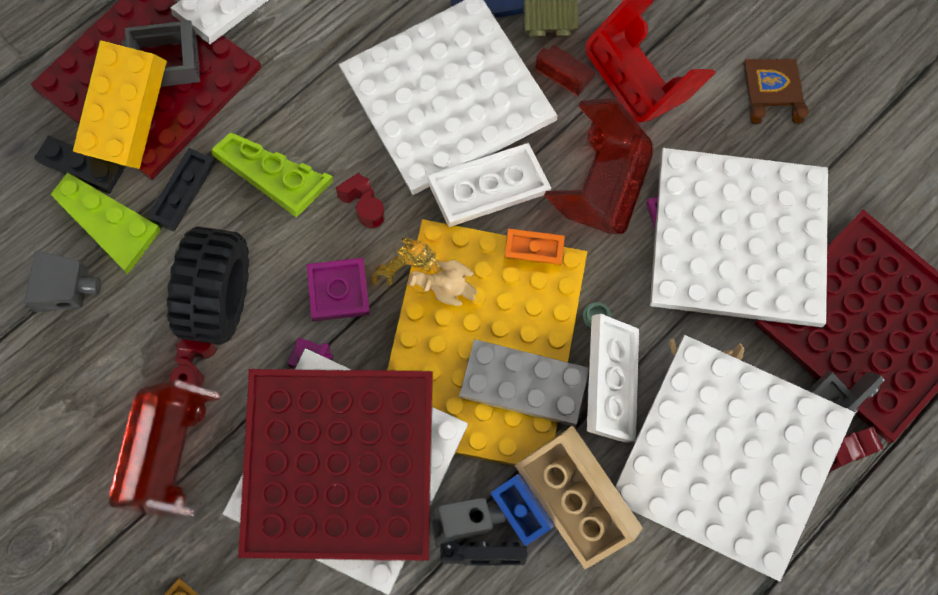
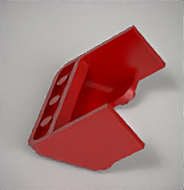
[585,0,716,122]

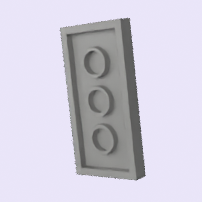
[459,339,589,427]

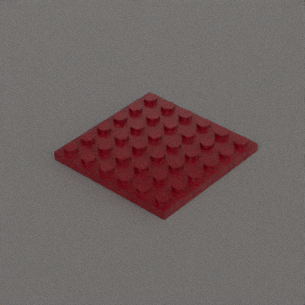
[30,0,262,180]
[754,209,938,444]
[238,369,433,561]

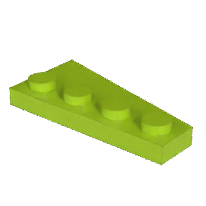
[212,132,333,218]
[51,173,161,275]

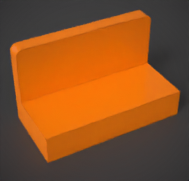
[504,228,565,266]

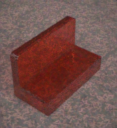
[535,45,596,96]

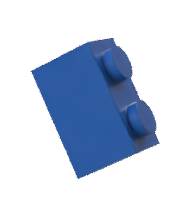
[491,474,555,546]

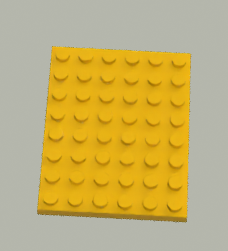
[387,219,587,466]

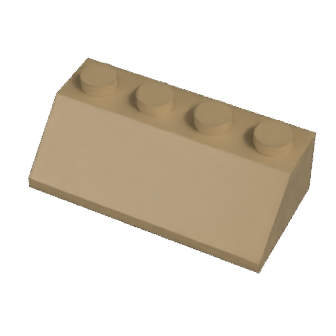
[515,425,643,569]

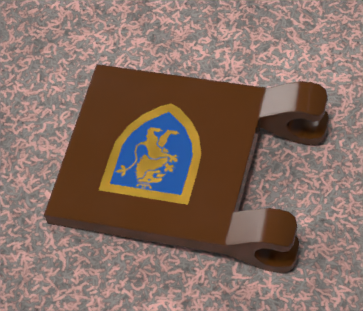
[743,59,808,124]

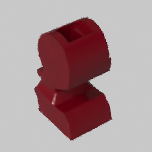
[336,172,385,229]
[170,339,218,395]
[829,427,884,472]

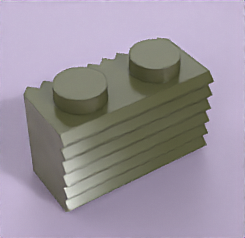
[522,0,578,38]

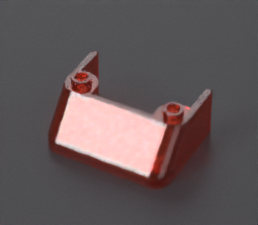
[544,98,653,234]
[109,380,221,517]

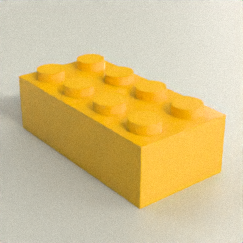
[73,40,167,169]

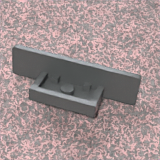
[808,371,885,415]

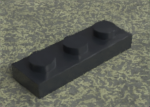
[34,135,123,194]
[147,148,215,232]

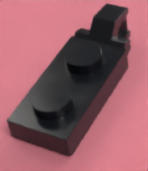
[440,540,527,566]

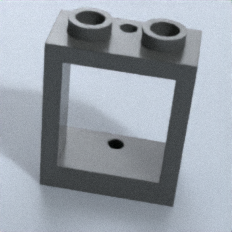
[121,20,200,87]

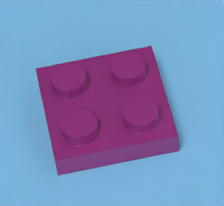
[306,258,370,322]

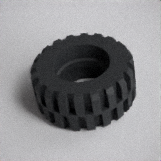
[167,226,249,345]

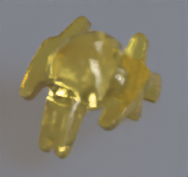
[372,237,442,285]

